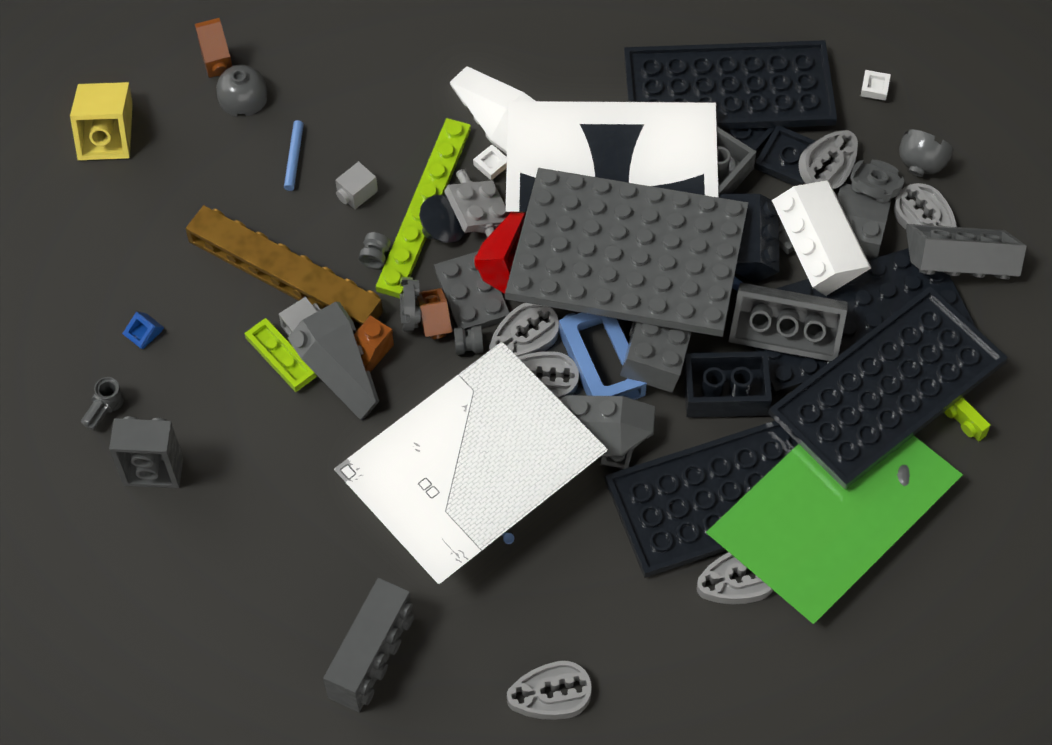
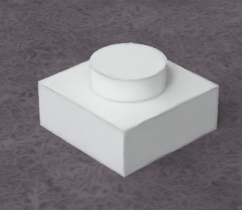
[860,70,891,101]
[473,145,507,180]

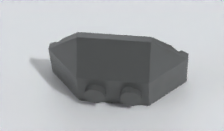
[559,395,656,457]

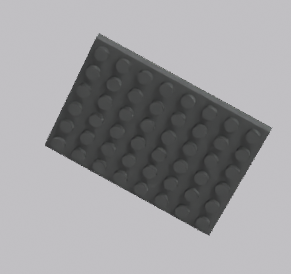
[505,168,748,337]

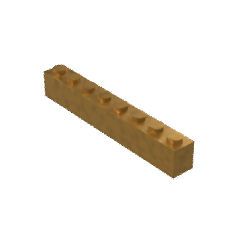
[185,205,383,331]

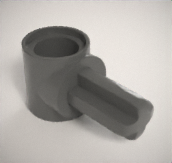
[81,377,124,430]

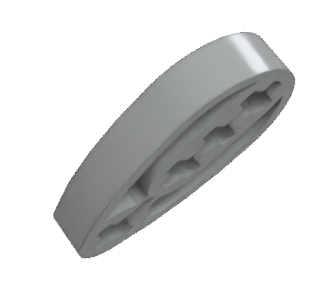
[799,130,858,190]
[894,183,957,230]
[489,303,559,357]
[518,352,579,399]
[697,552,773,604]
[507,661,591,720]

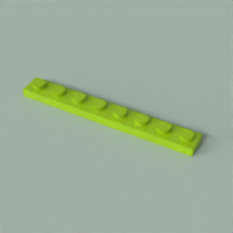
[376,118,471,299]

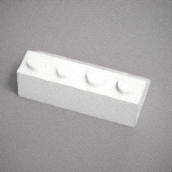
[772,180,871,296]

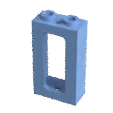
[559,312,647,400]

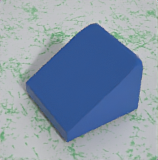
[122,312,164,349]

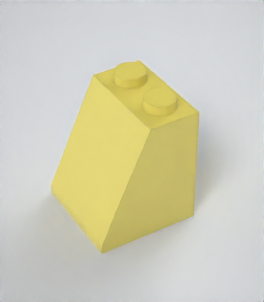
[70,82,132,160]

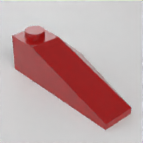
[474,212,526,294]

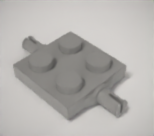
[444,169,509,238]

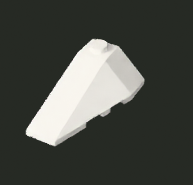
[450,66,535,154]

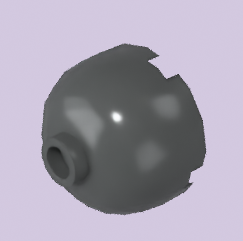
[216,65,268,116]
[899,129,954,177]

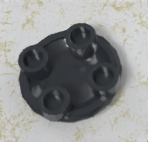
[419,195,465,243]

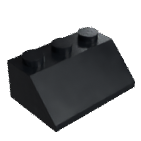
[718,194,779,283]

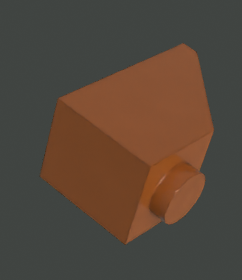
[195,18,232,78]
[417,288,452,339]
[354,315,394,372]

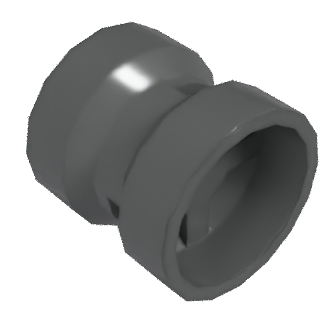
[358,232,391,269]
[454,326,483,355]

